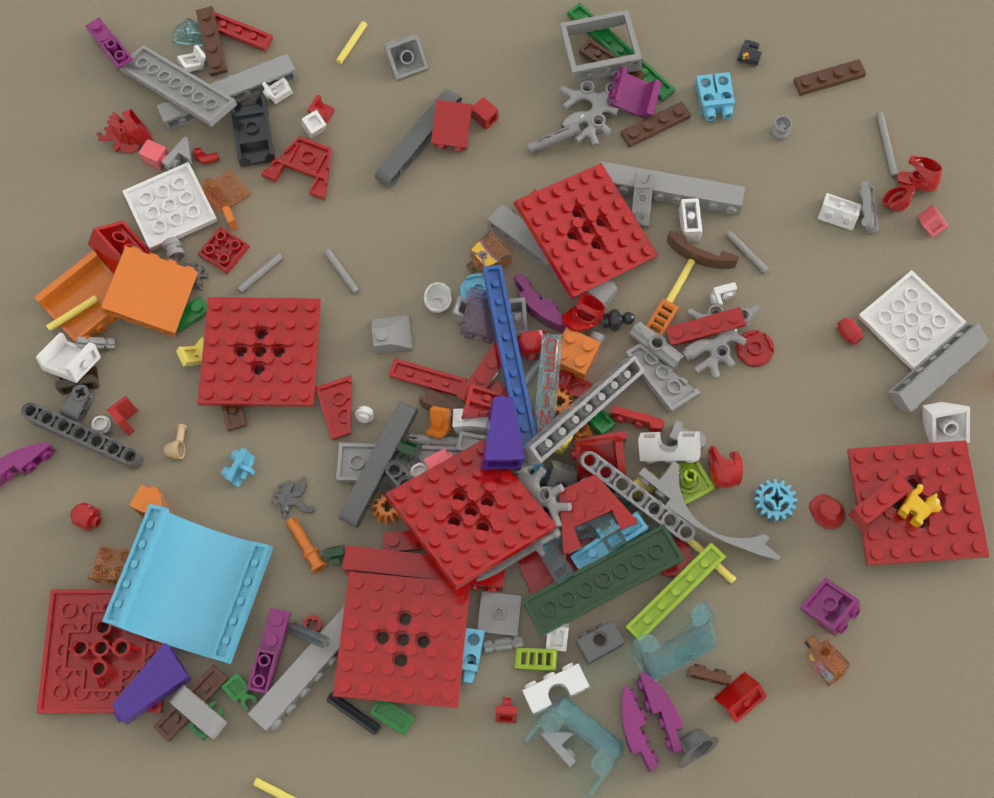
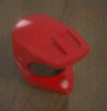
[897,156,942,192]
[562,294,605,331]
[708,446,743,489]

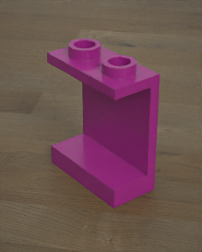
[608,66,662,119]

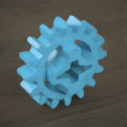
[753,479,798,523]

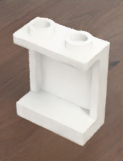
[36,333,101,383]

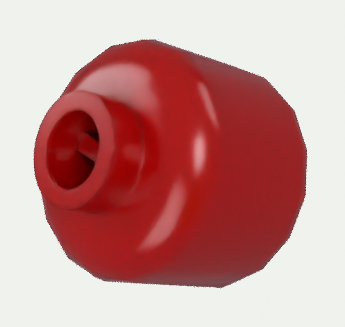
[70,502,102,531]

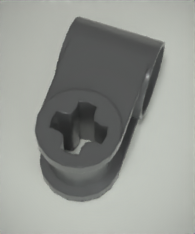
[61,385,95,423]

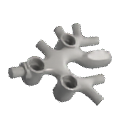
[560,81,619,147]
[682,304,761,380]
[511,459,572,528]

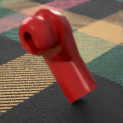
[193,147,219,164]

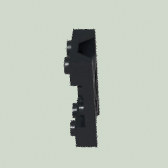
[231,93,276,167]

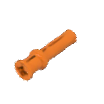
[285,517,328,574]

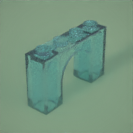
[535,513,627,585]

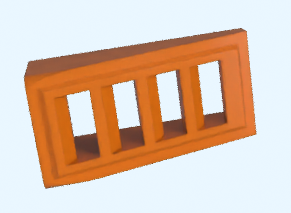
[646,298,679,336]

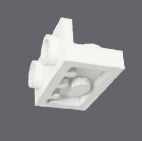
[818,193,861,230]

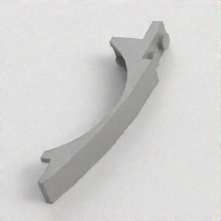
[638,461,780,560]

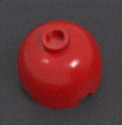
[516,330,548,360]

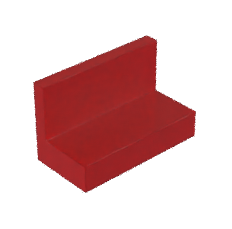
[107,395,138,436]
[714,672,767,723]

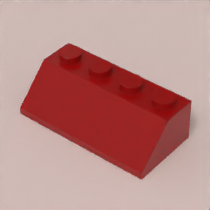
[88,220,152,274]

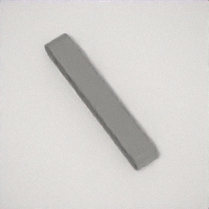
[579,451,695,541]

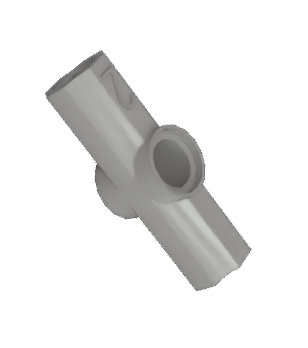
[629,322,684,369]

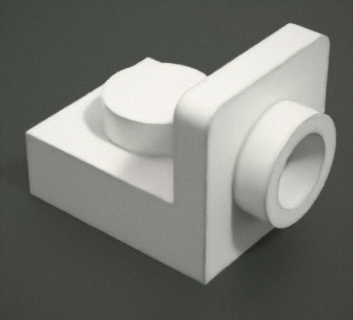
[710,282,737,307]
[546,623,569,652]

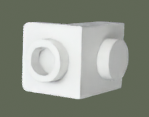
[177,45,206,72]
[262,77,293,104]

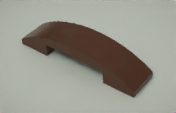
[666,230,739,269]

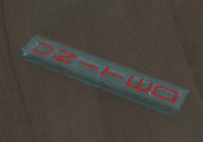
[534,334,563,434]

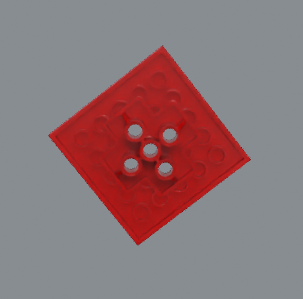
[513,163,658,299]
[197,297,321,407]
[385,439,557,590]
[847,440,990,566]
[333,572,471,709]
[37,589,164,714]

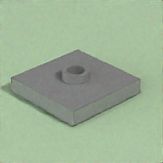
[477,591,522,637]

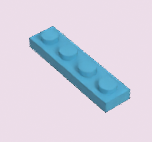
[570,512,649,569]

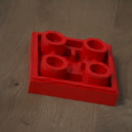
[197,226,250,274]

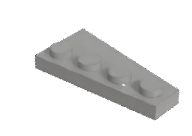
[624,343,701,413]

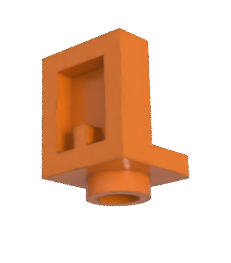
[426,406,452,439]

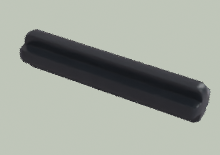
[327,692,381,735]

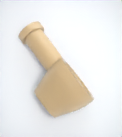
[164,424,187,459]

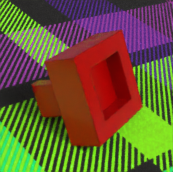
[496,698,517,723]

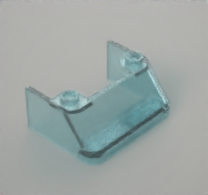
[523,697,624,798]

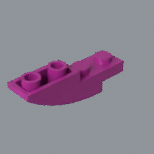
[85,17,133,69]
[514,273,566,333]
[0,442,56,488]
[247,608,291,694]
[636,672,684,755]
[620,685,659,772]

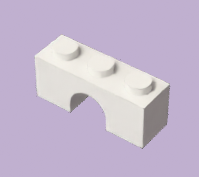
[638,431,701,464]
[522,663,590,716]

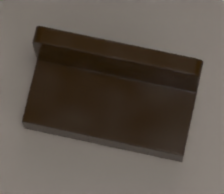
[55,366,100,395]

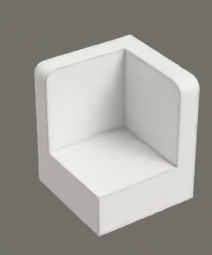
[301,110,327,139]

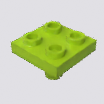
[660,460,715,505]

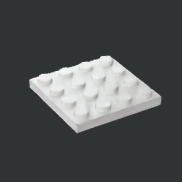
[123,162,218,251]
[857,270,967,370]

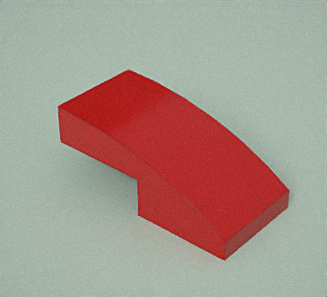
[548,367,592,399]

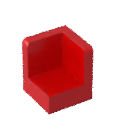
[307,94,335,124]
[471,97,499,130]

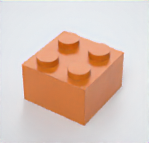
[549,327,601,380]

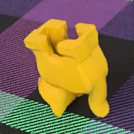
[898,484,942,528]

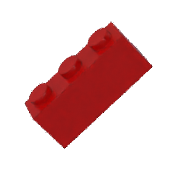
[848,473,913,530]

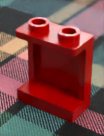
[431,100,474,152]
[571,436,626,482]

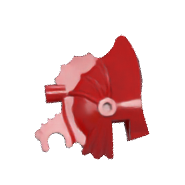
[96,109,153,153]

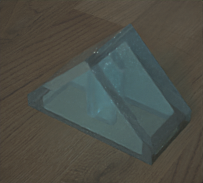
[172,18,203,46]

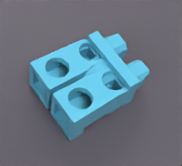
[694,72,735,121]
[461,628,485,684]

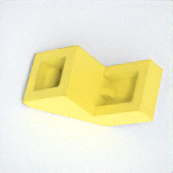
[176,337,204,367]

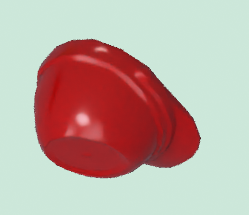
[882,185,915,212]
[809,494,846,530]

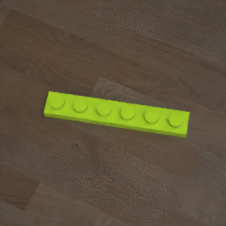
[625,543,726,642]

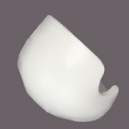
[424,282,452,313]

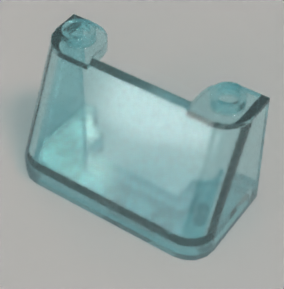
[629,601,718,681]

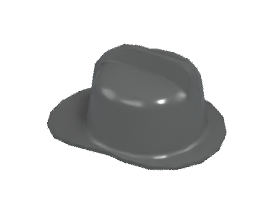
[678,729,719,769]

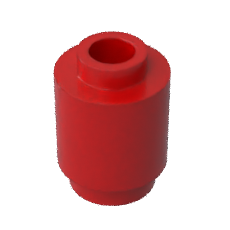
[836,317,864,346]

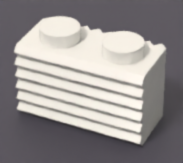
[678,198,702,242]

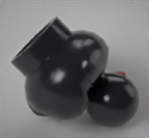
[603,309,635,332]

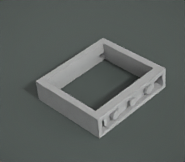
[560,10,642,83]

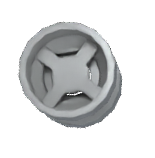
[771,115,792,140]
[161,237,185,262]

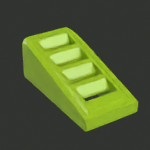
[515,648,557,672]

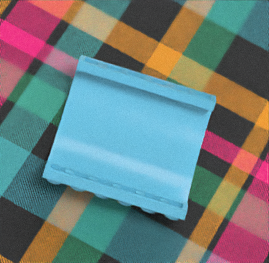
[102,503,274,664]

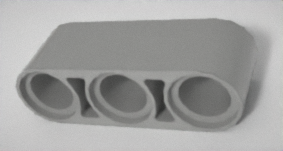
[169,685,228,740]

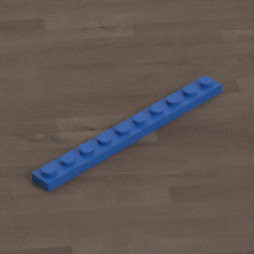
[482,265,536,446]

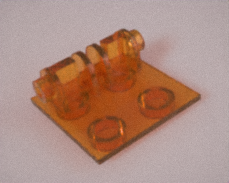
[202,169,251,214]
[88,547,131,584]

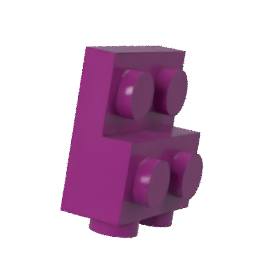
[800,578,861,636]

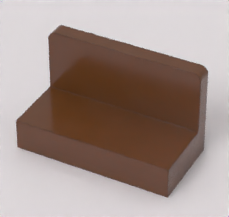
[419,388,462,425]

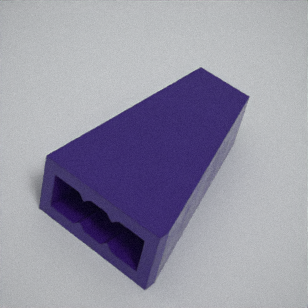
[481,396,525,470]
[112,643,192,724]

